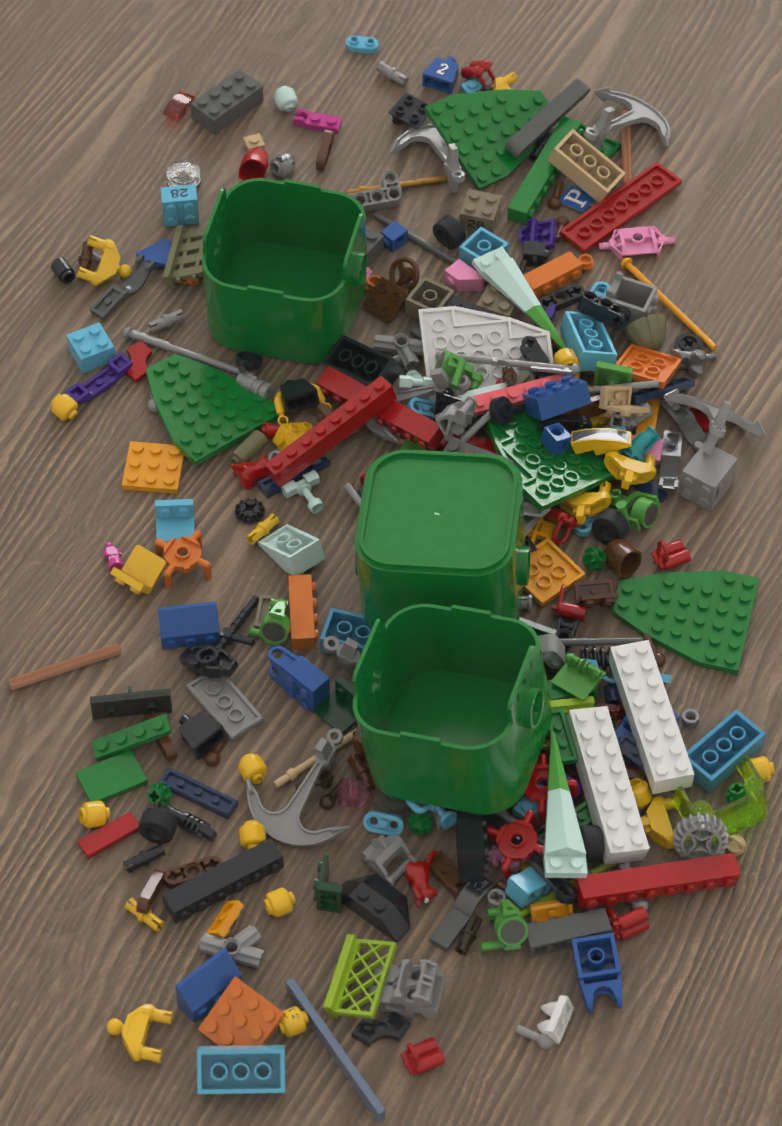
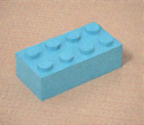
[560,311,617,372]
[197,1045,286,1094]

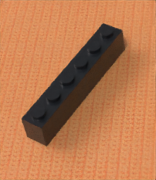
[162,838,284,923]

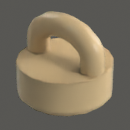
[725,835,746,856]

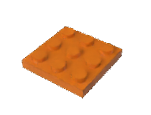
[615,344,682,389]
[198,976,286,1046]

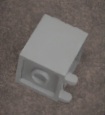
[605,271,659,330]
[679,441,738,511]

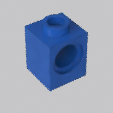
[381,221,408,253]
[540,422,572,455]

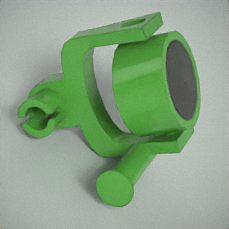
[434,350,484,391]
[610,489,660,531]
[248,598,291,646]
[479,899,529,953]

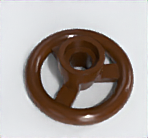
[389,257,420,291]

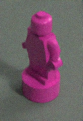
[103,542,124,572]

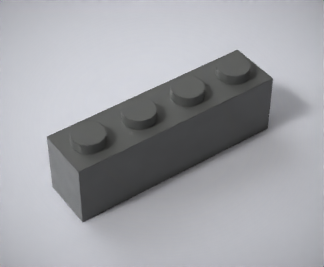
[525,908,612,958]

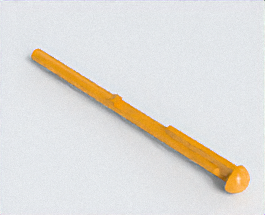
[621,257,717,351]

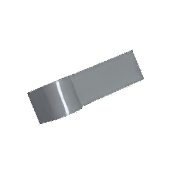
[348,170,402,212]
[538,634,566,669]

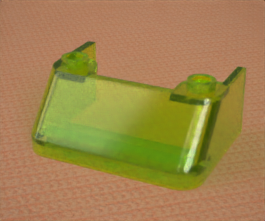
[671,755,768,842]

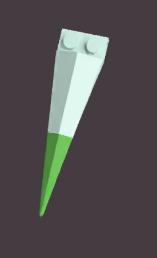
[472,247,567,349]
[543,731,588,878]

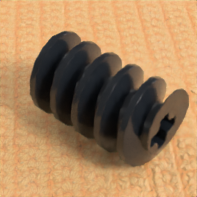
[579,646,612,672]

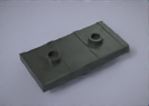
[90,686,172,720]

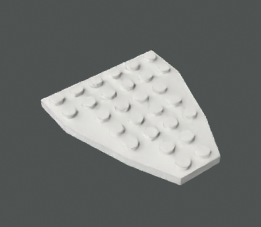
[418,306,554,413]

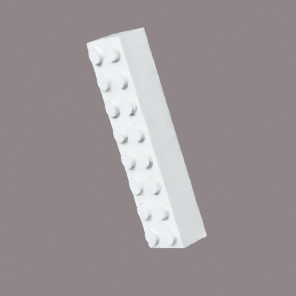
[608,640,694,794]
[566,706,650,865]

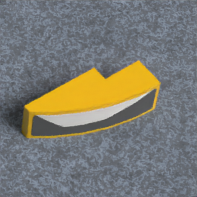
[571,428,632,456]

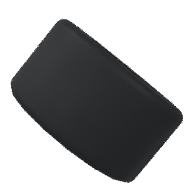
[433,215,466,250]
[591,508,629,545]
[138,807,178,844]
[579,825,604,862]

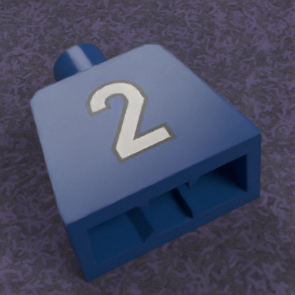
[422,56,459,95]

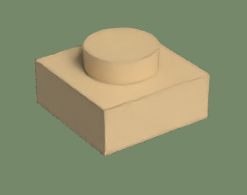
[243,133,265,151]

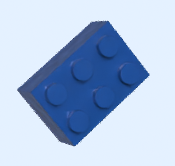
[522,375,592,421]

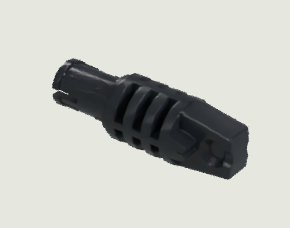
[166,805,217,842]

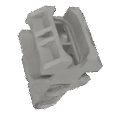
[364,959,445,1018]

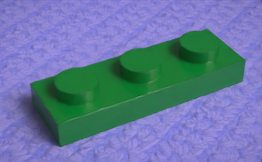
[548,708,579,765]

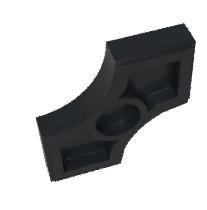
[352,1012,411,1047]

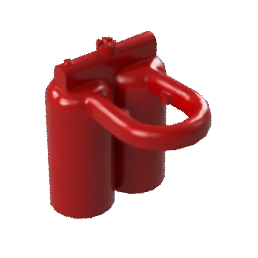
[461,60,495,87]
[544,507,579,545]
[650,539,691,570]
[551,584,587,622]
[606,906,649,941]
[400,1037,445,1075]

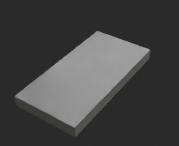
[186,675,264,742]

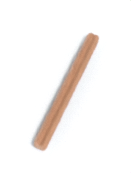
[621,110,632,186]
[8,643,122,690]

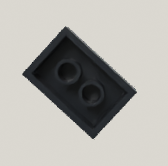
[456,810,489,883]

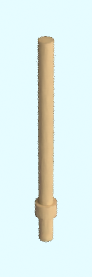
[273,729,356,788]

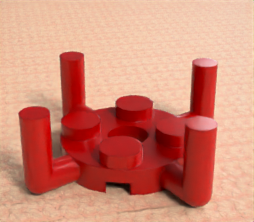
[524,754,579,824]
[486,810,544,880]

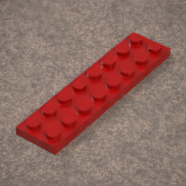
[559,162,682,254]

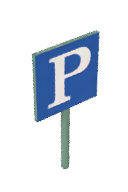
[560,185,595,213]

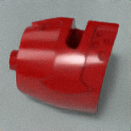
[238,148,269,181]

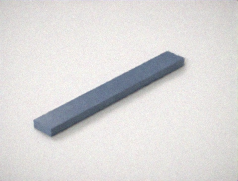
[286,978,385,1124]

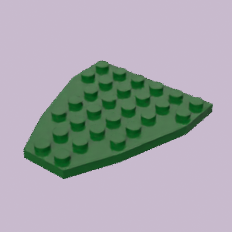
[424,89,551,191]
[146,354,279,466]
[486,405,615,512]
[611,570,760,675]

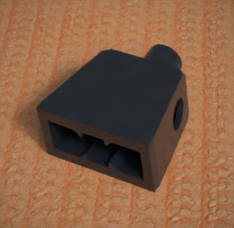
[178,712,227,760]

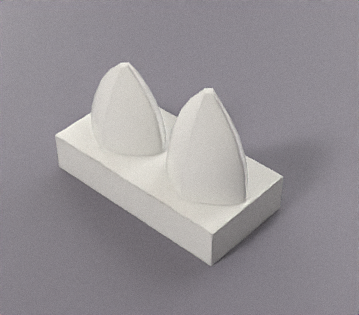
[537,995,574,1044]

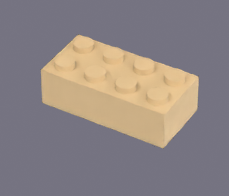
[547,129,626,203]

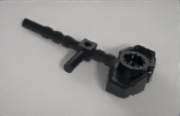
[180,596,259,679]

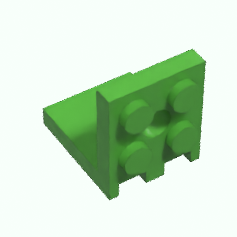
[594,360,633,395]

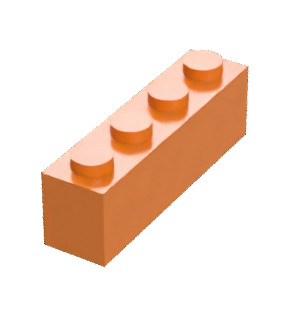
[523,251,583,299]
[288,574,319,650]

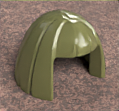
[624,314,666,351]

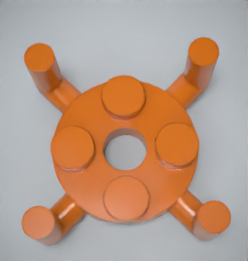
[154,530,212,589]

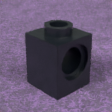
[523,241,549,267]

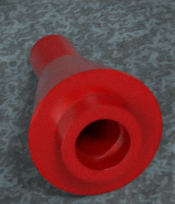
[260,422,280,440]

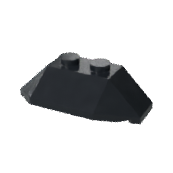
[342,874,410,943]

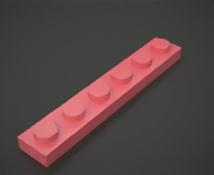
[473,374,568,416]

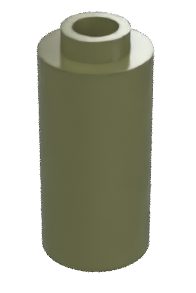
[230,430,268,464]

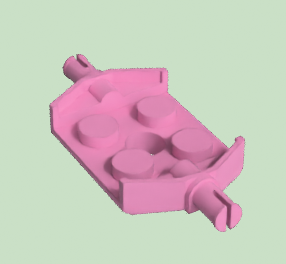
[598,226,676,261]

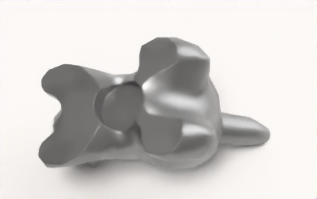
[669,347,718,377]

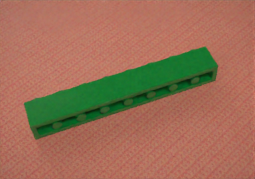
[507,116,583,225]

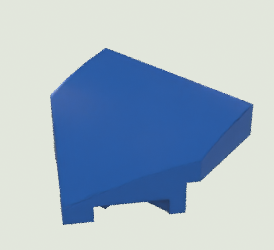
[136,238,172,270]

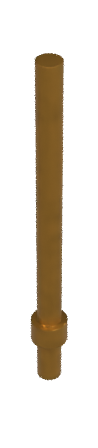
[345,175,448,194]

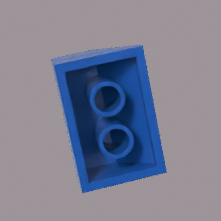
[158,602,220,649]
[175,947,242,1022]

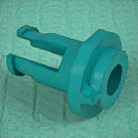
[621,425,661,462]

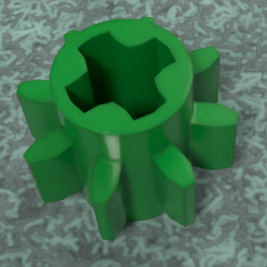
[582,546,606,570]
[146,781,173,807]
[725,783,751,808]
[408,812,433,836]

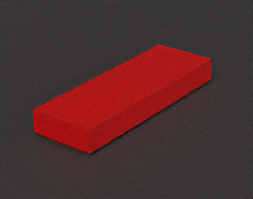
[77,812,139,859]

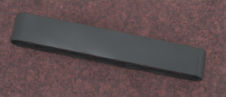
[504,78,591,159]

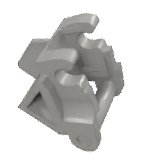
[435,396,477,441]
[361,834,417,886]

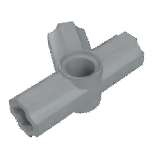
[373,334,423,371]
[603,402,653,432]
[199,925,265,969]

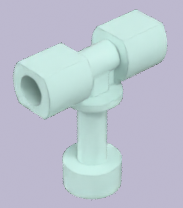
[398,370,434,389]
[281,470,324,514]

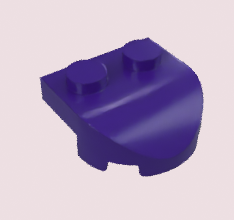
[518,217,557,250]

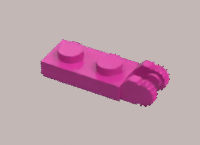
[292,109,342,134]

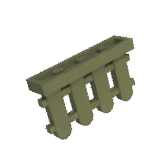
[162,225,207,290]

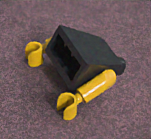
[274,378,332,425]

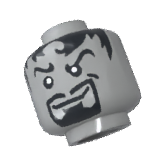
[270,152,296,177]

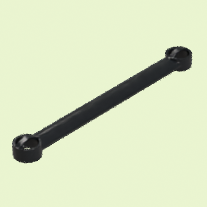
[485,814,578,905]

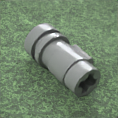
[236,372,275,400]

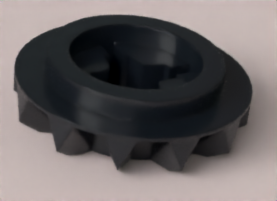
[674,333,703,351]
[235,498,265,524]

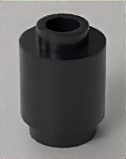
[51,258,75,284]

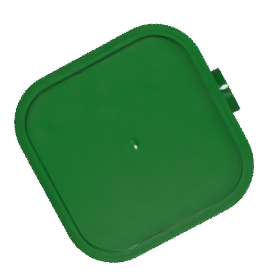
[202,178,368,364]
[354,450,530,628]
[352,604,552,815]

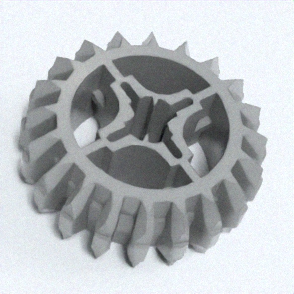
[673,812,729,860]

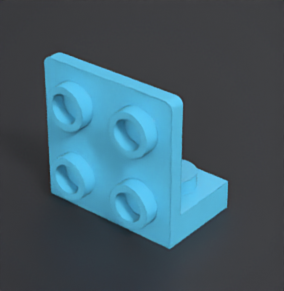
[155,499,194,542]

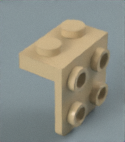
[599,385,650,417]

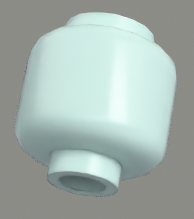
[274,86,298,112]

